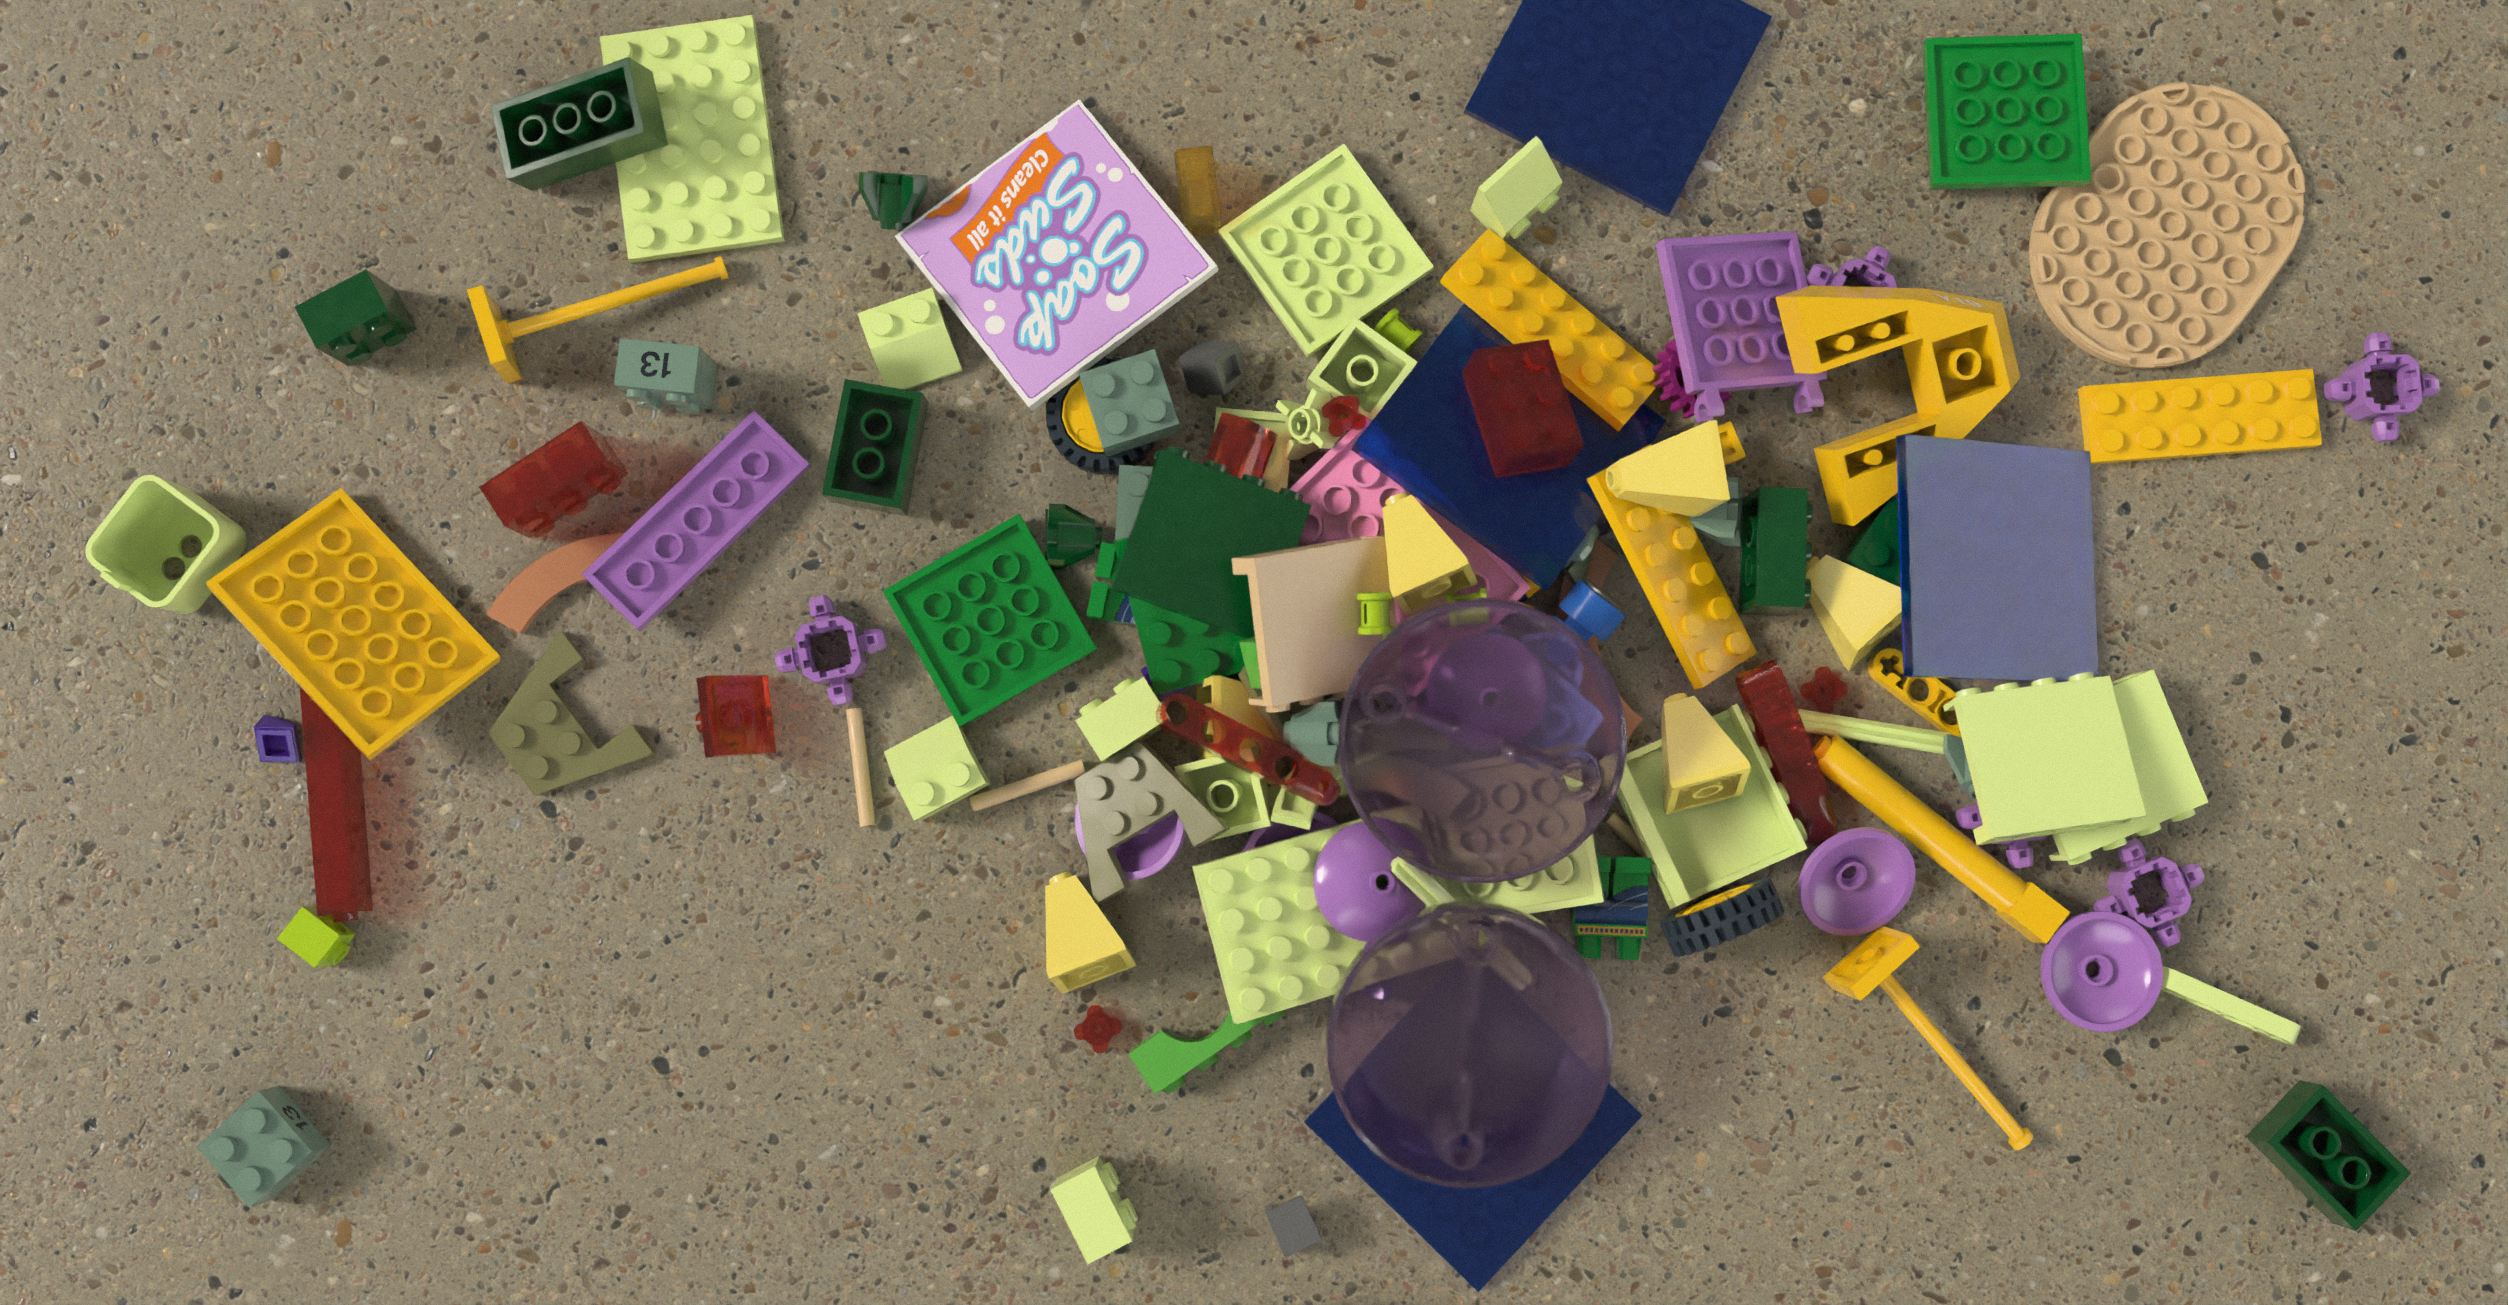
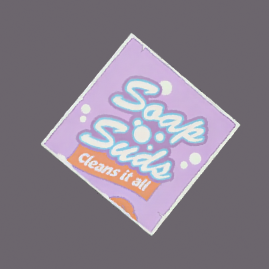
[895,100,1218,411]

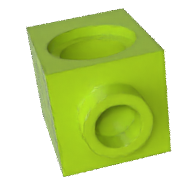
[277,906,355,968]

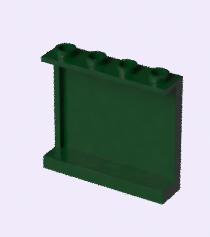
[1108,446,1312,639]

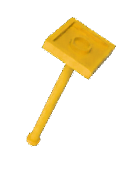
[467,256,729,384]
[1822,926,2034,1150]

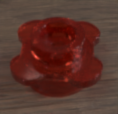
[1322,395,1366,437]
[1800,667,1848,713]
[1074,1005,1122,1053]

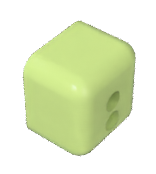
[85,475,247,614]

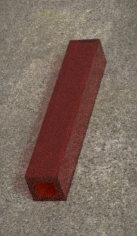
[300,687,373,923]

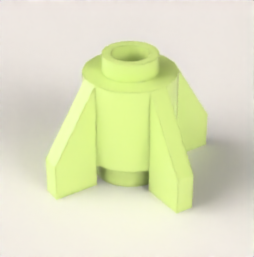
[1275,388,1347,460]

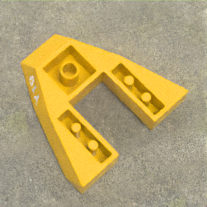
[1775,285,2020,526]

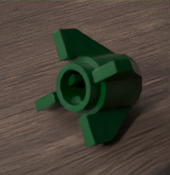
[858,171,928,230]
[1045,504,1103,570]

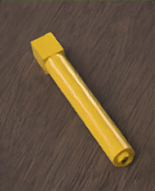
[1810,734,2070,944]

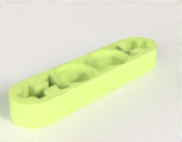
[2161,966,2301,1045]

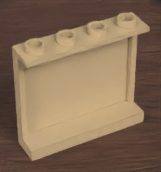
[1231,536,1403,712]

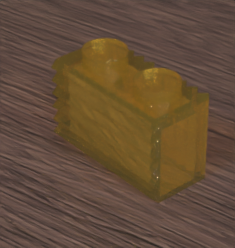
[1174,145,1222,237]

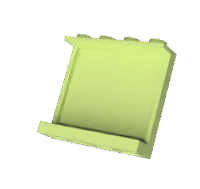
[2049,669,2208,865]
[1943,672,2147,845]
[1603,704,1808,909]

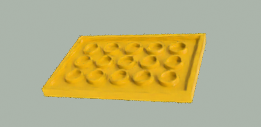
[206,488,501,760]

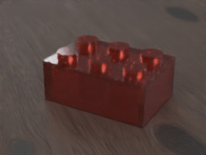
[1462,339,1584,478]
[479,421,629,538]

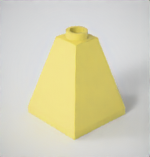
[1606,420,1730,517]
[1382,492,1478,616]
[1806,555,1916,671]
[1196,676,1275,760]
[1661,693,1751,815]
[1045,872,1137,994]

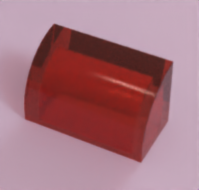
[1203,412,1278,479]

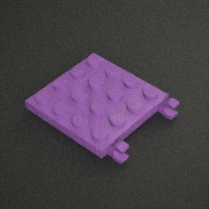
[1656,231,1828,423]

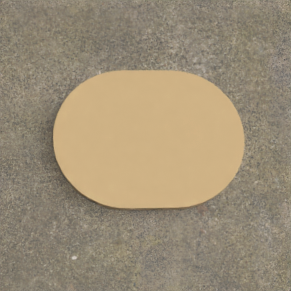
[2029,82,2306,370]

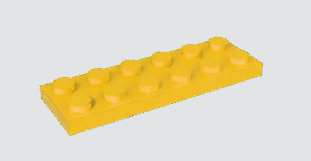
[1439,228,1660,432]
[2078,369,2322,465]
[1587,444,1757,690]

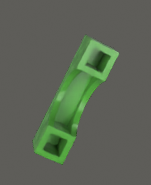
[1128,1009,1286,1095]

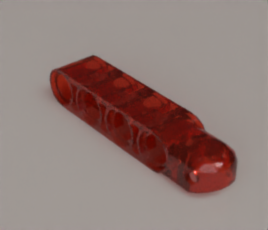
[1735,659,1838,847]
[1155,694,1341,807]

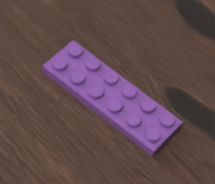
[581,411,811,632]

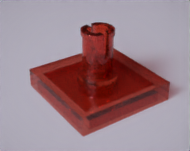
[695,675,776,758]

